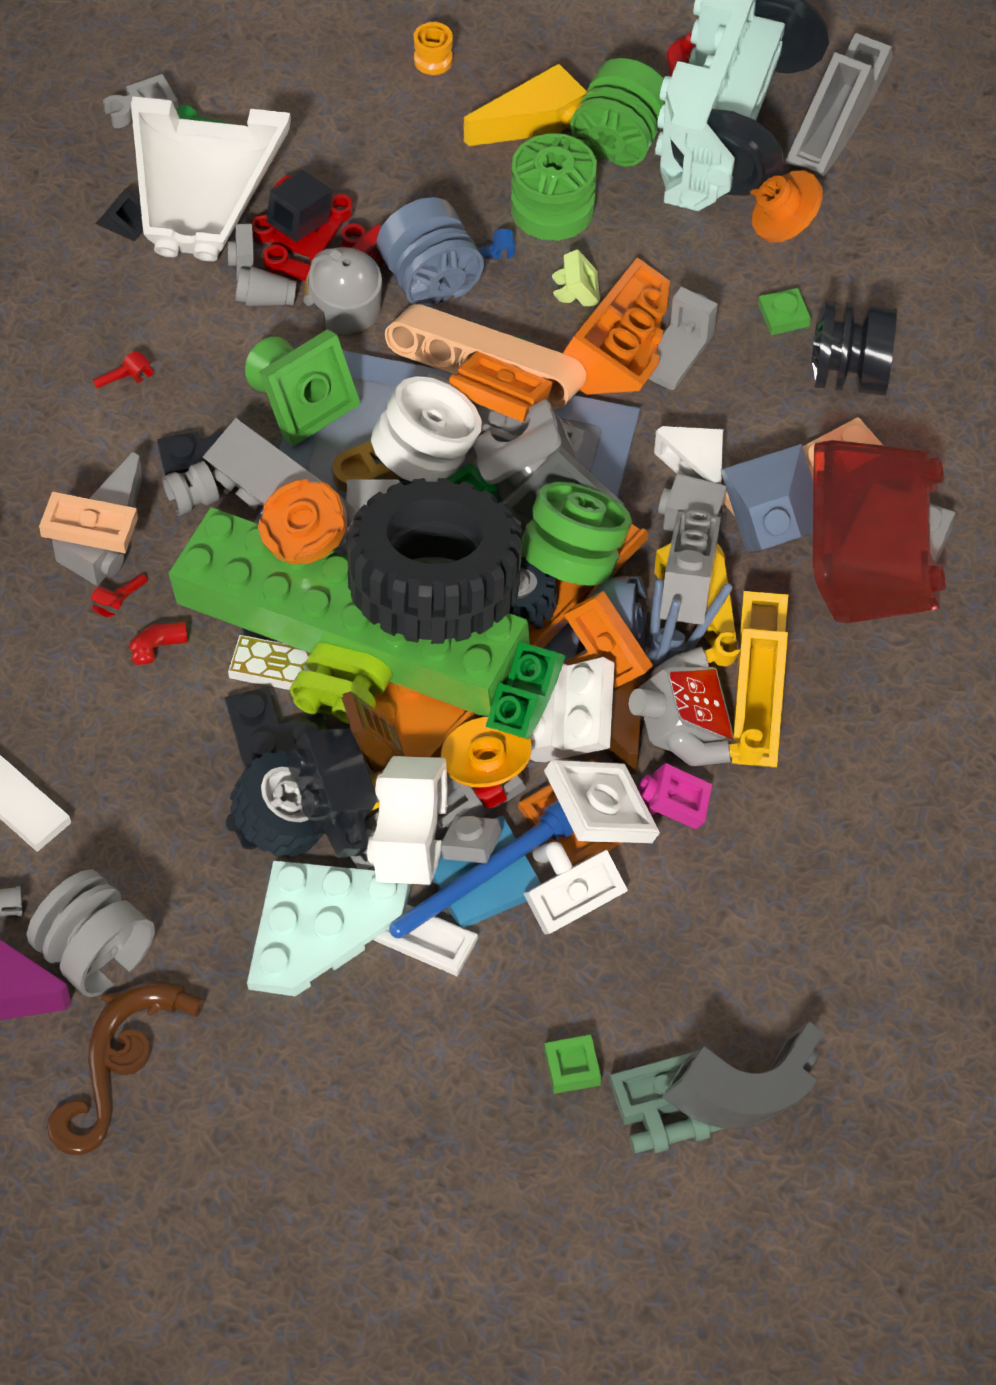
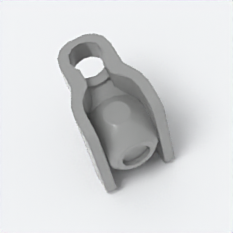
[473,399,581,501]

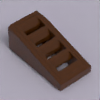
[341,691,405,773]

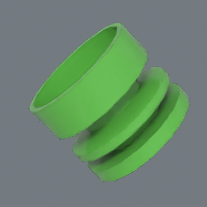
[570,58,665,167]
[511,133,597,241]

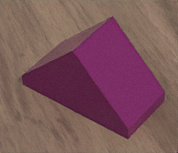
[0,940,71,1020]

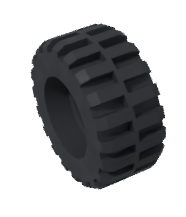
[348,478,522,644]

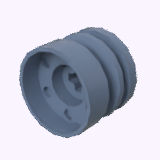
[376,197,484,307]

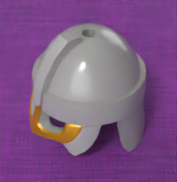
[303,247,382,335]

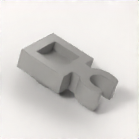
[103,74,179,128]

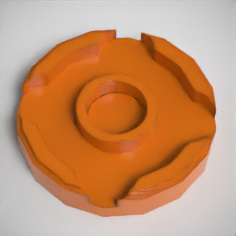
[258,479,348,565]

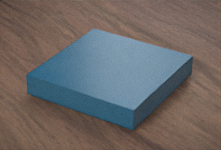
[433,815,541,928]

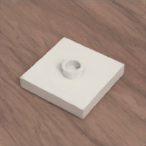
[544,760,660,843]

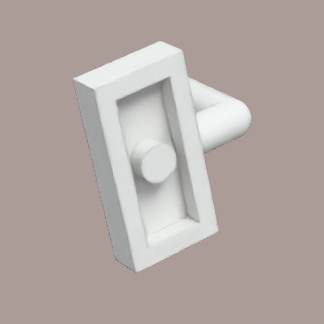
[523,842,628,935]

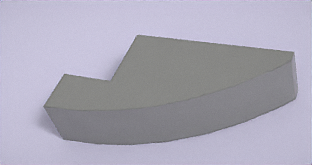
[786,33,894,176]

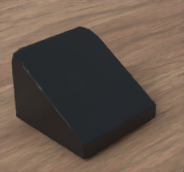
[95,188,143,242]

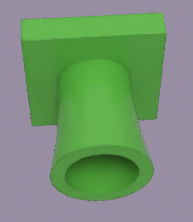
[245,329,361,447]

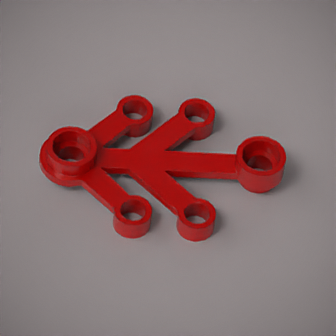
[251,175,366,281]

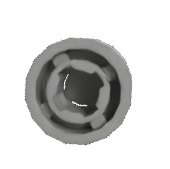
[162,461,219,516]

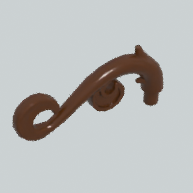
[47,981,204,1155]

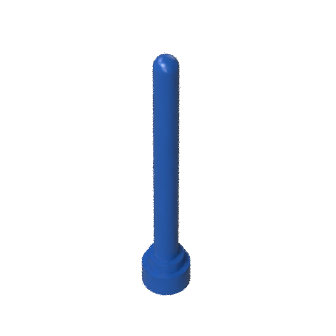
[389,800,574,939]

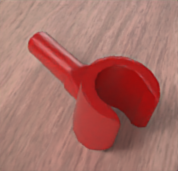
[92,351,154,388]
[91,574,148,618]
[473,784,508,809]

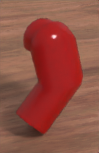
[666,32,697,77]
[128,621,188,665]

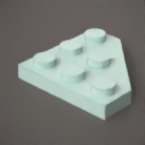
[247,861,411,996]

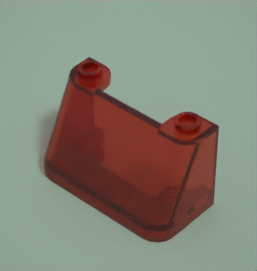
[813,440,946,623]

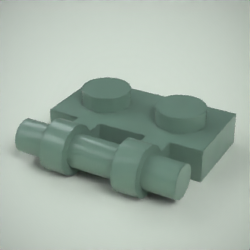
[609,1051,726,1154]

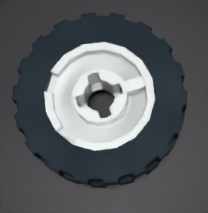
[230,751,324,857]

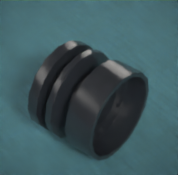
[811,300,897,396]

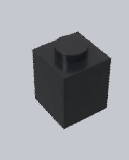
[266,170,333,242]

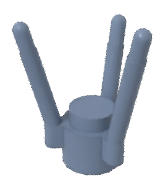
[646,579,732,669]

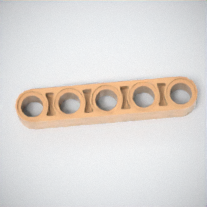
[385,304,586,409]

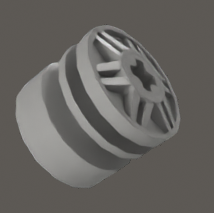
[26,869,155,997]

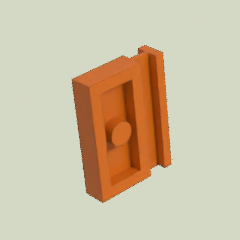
[449,351,553,422]

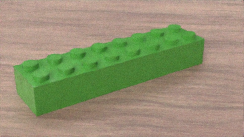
[168,507,530,717]

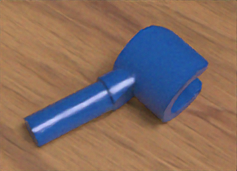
[478,229,515,259]

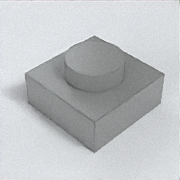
[227,224,253,280]
[441,815,502,863]

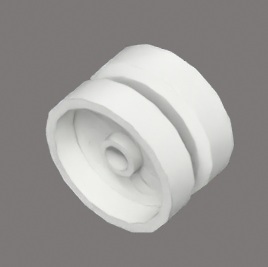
[371,376,482,482]

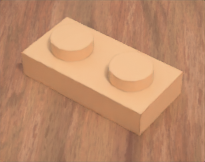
[39,492,138,553]

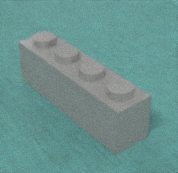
[203,418,357,529]

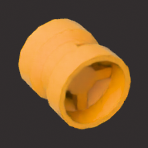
[414,22,453,75]

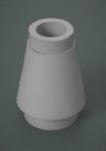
[235,266,297,307]

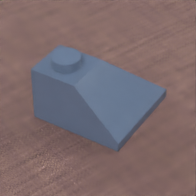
[721,444,827,552]

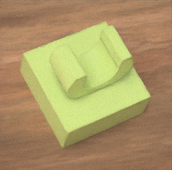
[552,249,600,306]

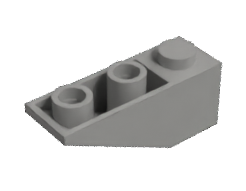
[659,510,721,625]

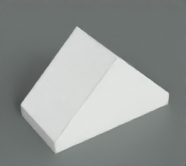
[654,426,723,484]

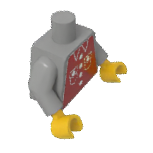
[629,632,765,766]

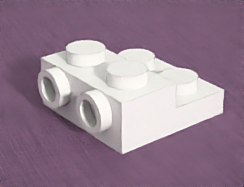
[530,657,614,762]

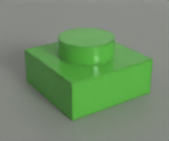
[758,288,811,335]
[544,1035,601,1094]

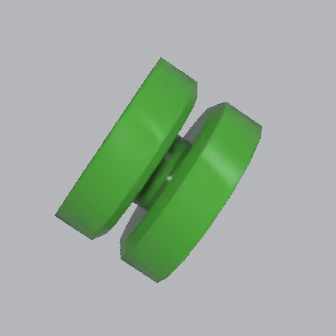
[521,482,632,586]

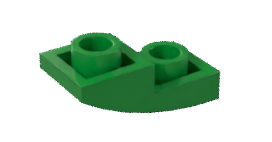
[485,642,565,739]

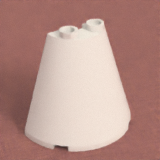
[131,96,291,262]

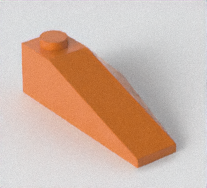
[563,258,670,394]

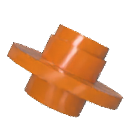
[749,170,823,243]

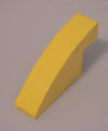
[731,591,788,768]

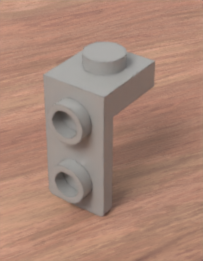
[649,287,718,390]

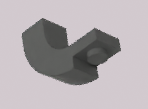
[662,1021,824,1129]

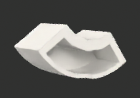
[367,756,447,885]

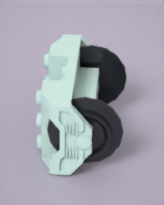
[655,0,829,211]

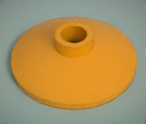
[441,717,532,787]

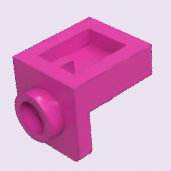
[637,763,712,829]

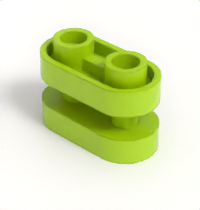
[289,643,392,724]

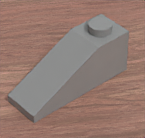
[52,452,143,586]

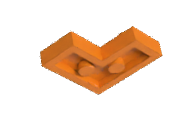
[563,591,653,689]

